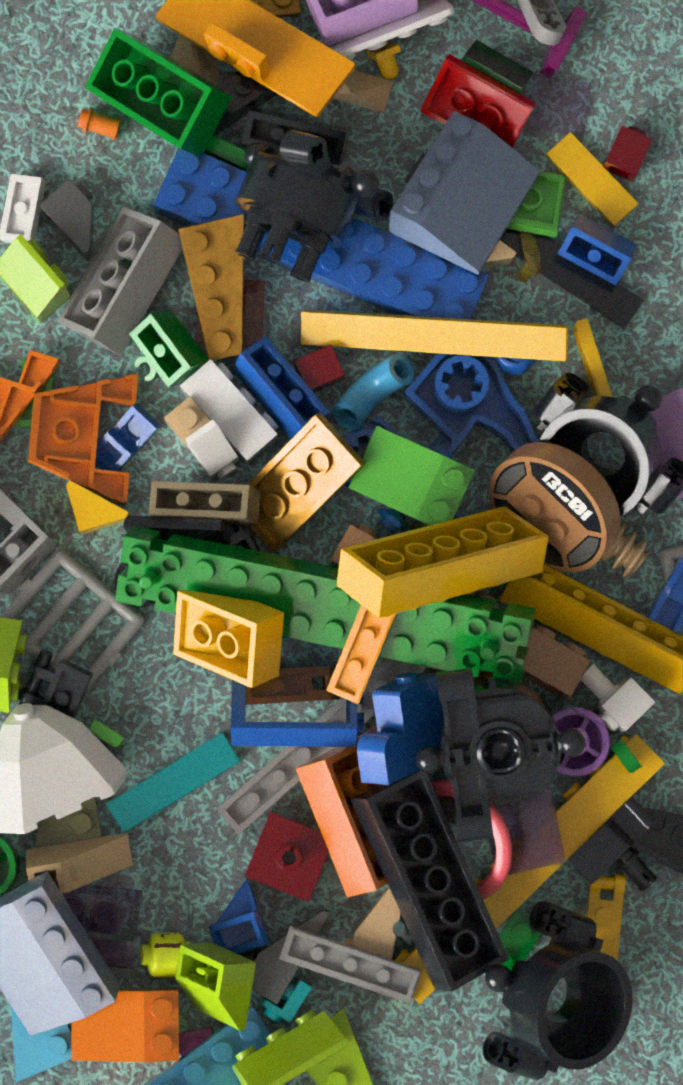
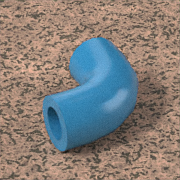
[332,353,414,430]

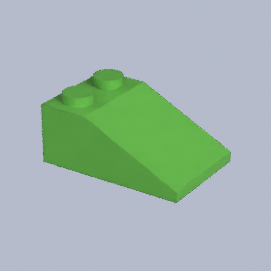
[348,426,475,525]

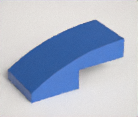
[95,403,161,472]

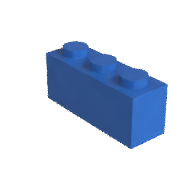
[232,336,330,440]

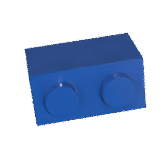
[557,213,638,285]

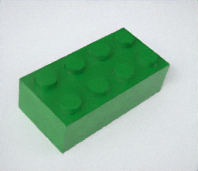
[84,28,233,156]

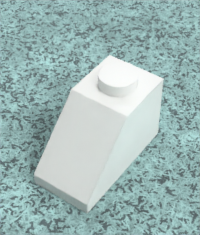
[185,419,239,480]

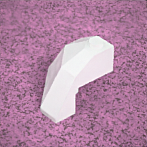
[0,703,128,834]

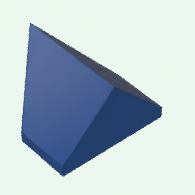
[208,878,270,954]

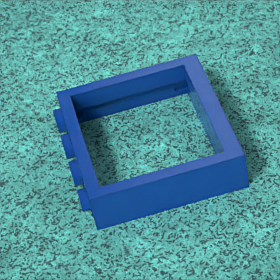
[231,636,364,747]

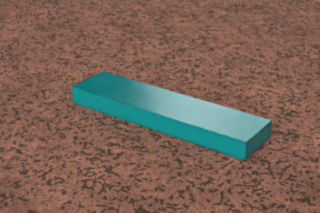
[106,732,241,833]

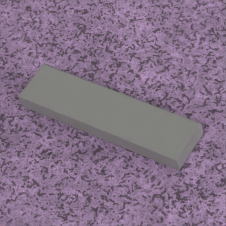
[279,925,422,1004]

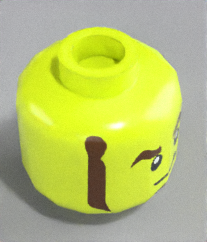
[140,932,191,978]

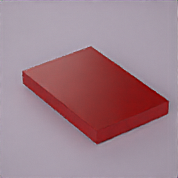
[420,54,536,148]

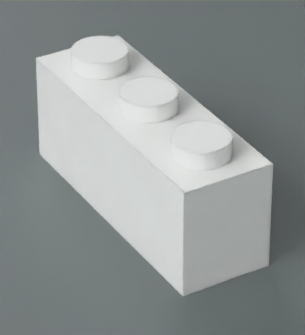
[180,359,278,465]

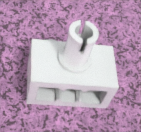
[580,663,655,733]

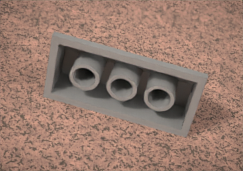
[57,207,183,356]

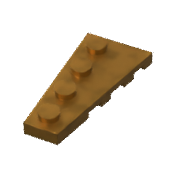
[178,214,246,360]

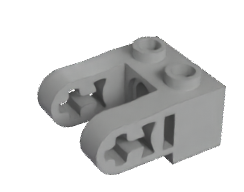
[0,489,58,593]

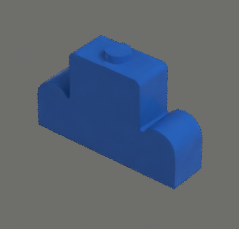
[357,672,444,785]

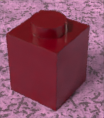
[603,126,652,182]
[294,344,345,393]

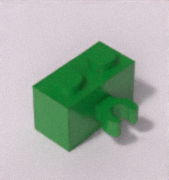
[129,309,209,387]

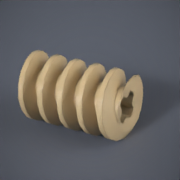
[601,522,653,579]

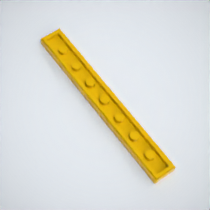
[301,309,568,361]

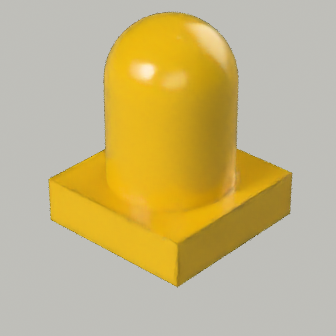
[366,41,401,80]

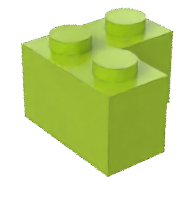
[0,617,28,713]

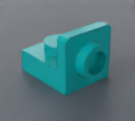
[261,978,312,1024]

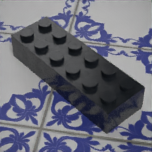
[350,770,509,992]

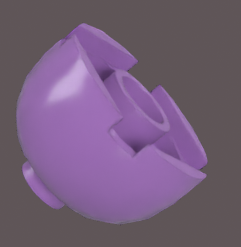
[554,707,610,776]

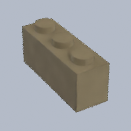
[148,481,261,526]

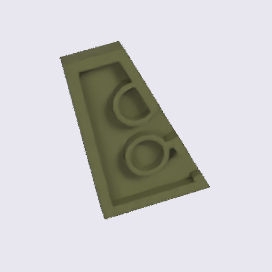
[34,797,103,848]

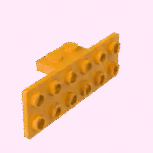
[156,0,355,117]

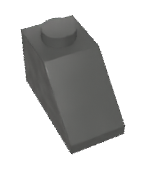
[39,179,94,260]

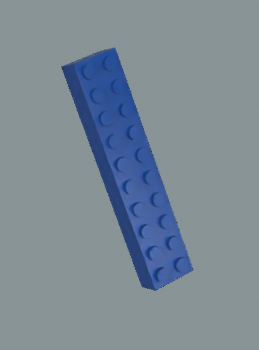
[153,148,489,319]

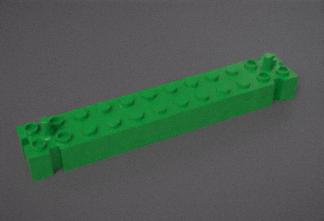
[115,526,536,683]

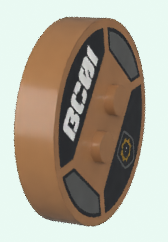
[489,442,621,572]

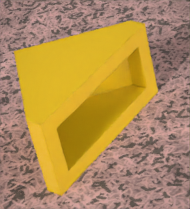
[66,480,131,535]

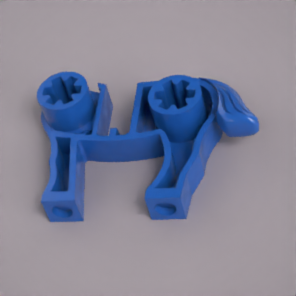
[343,353,540,519]

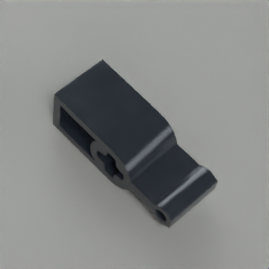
[568,797,656,884]

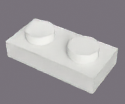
[0,174,46,243]

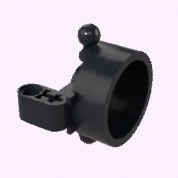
[534,372,683,516]
[483,901,633,1080]

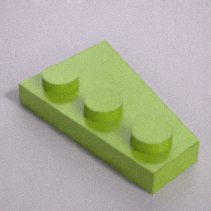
[306,1007,373,1085]

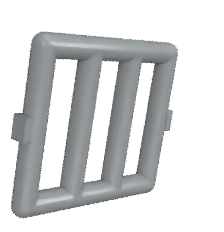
[1,549,145,693]

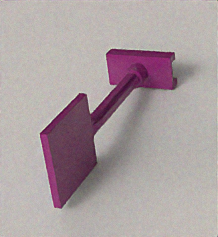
[471,0,587,79]

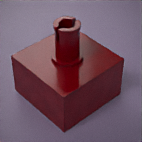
[245,812,329,902]

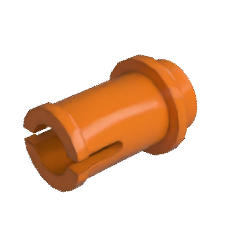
[77,107,122,140]

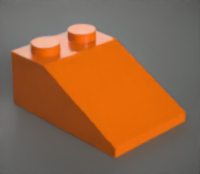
[71,988,179,1062]

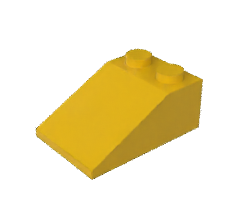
[173,589,284,688]

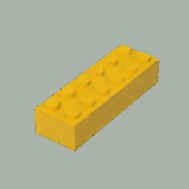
[337,506,549,618]

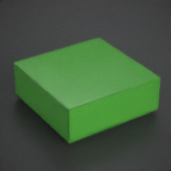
[89,719,126,749]

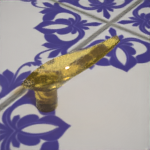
[517,231,541,282]

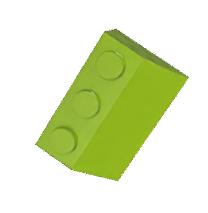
[232,1010,349,1085]

